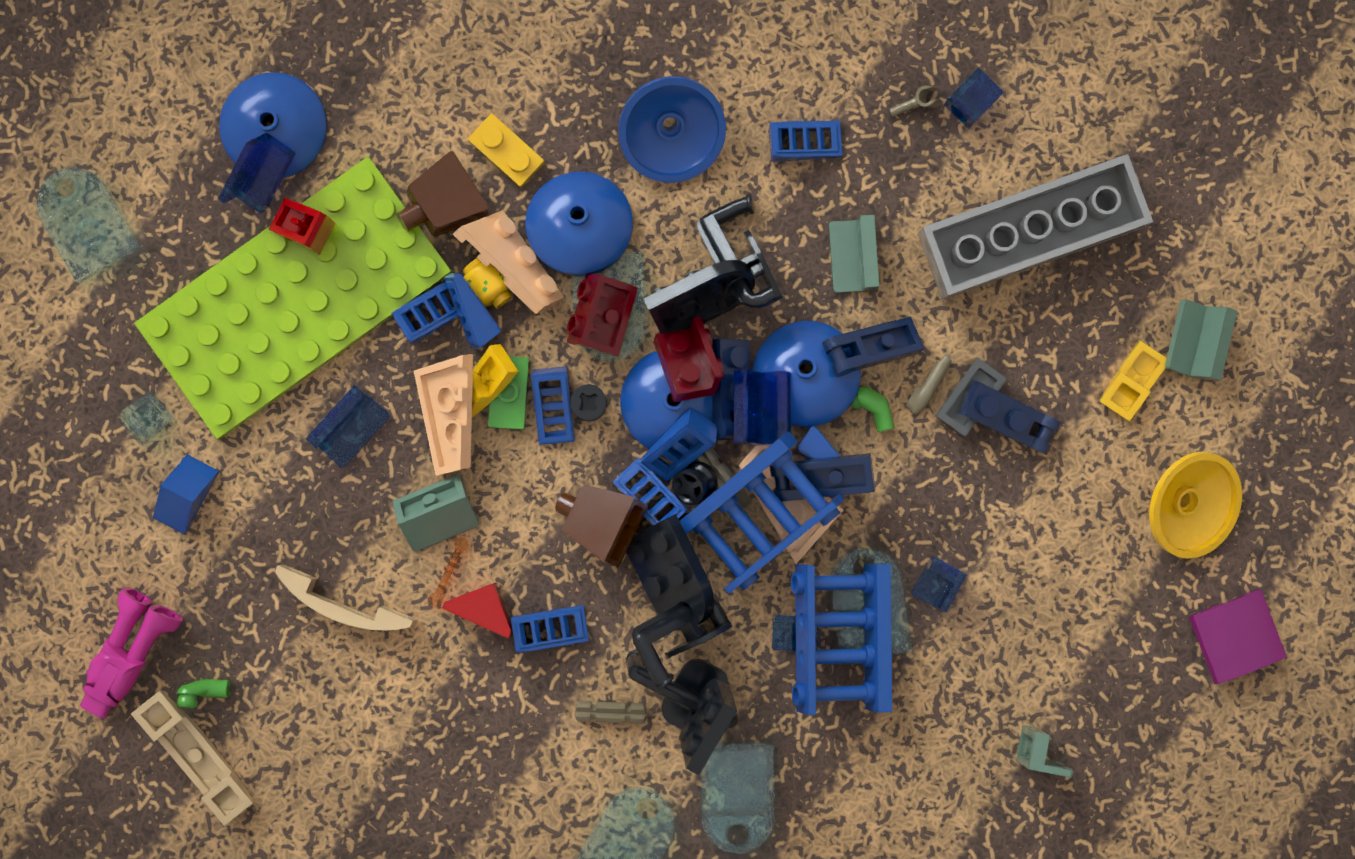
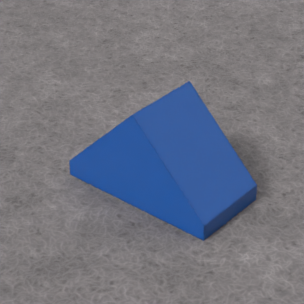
[153,454,220,535]

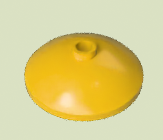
[1149,452,1242,559]

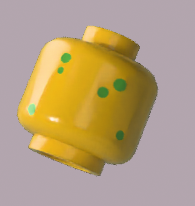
[463,258,513,309]

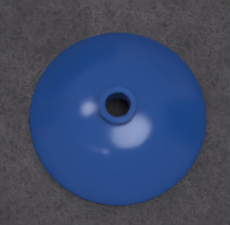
[219,72,327,179]
[618,76,726,183]
[525,172,633,276]
[753,321,861,427]
[620,351,713,455]

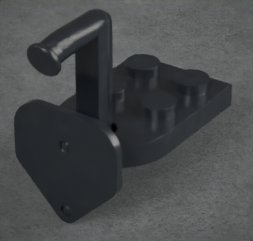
[643,193,783,333]
[626,514,733,690]
[626,650,738,775]

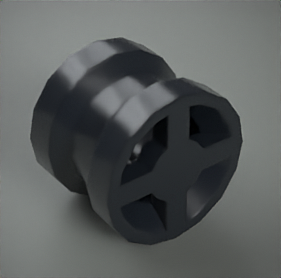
[570,384,607,422]
[672,461,718,505]

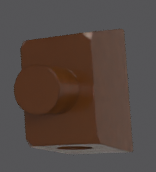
[396,150,489,237]
[555,485,648,568]

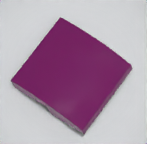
[1189,589,1287,684]

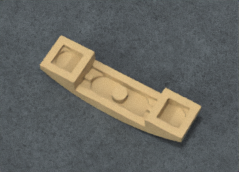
[275,565,417,631]
[131,690,254,826]

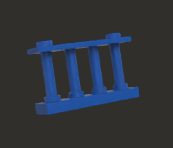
[680,431,845,594]
[791,563,892,715]

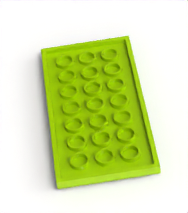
[134,156,452,440]

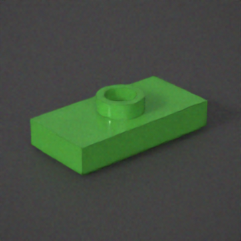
[488,356,530,430]

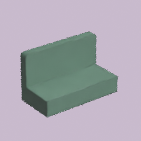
[829,215,879,293]
[1165,300,1237,381]
[392,474,480,552]
[1016,725,1073,778]

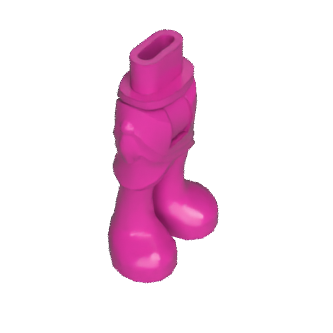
[80,587,183,719]

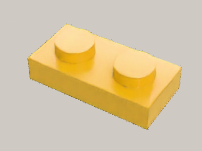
[468,113,545,188]

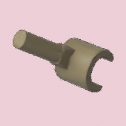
[889,85,942,117]

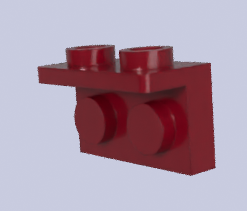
[567,274,638,356]
[653,317,724,402]

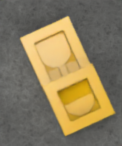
[1099,339,1167,421]
[472,344,519,417]

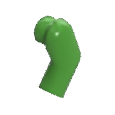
[851,387,895,432]
[176,679,231,709]

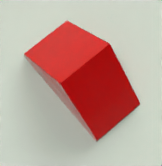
[268,198,336,255]
[442,583,513,638]

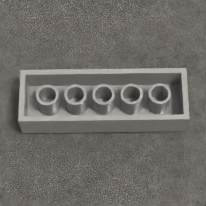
[918,154,1153,300]

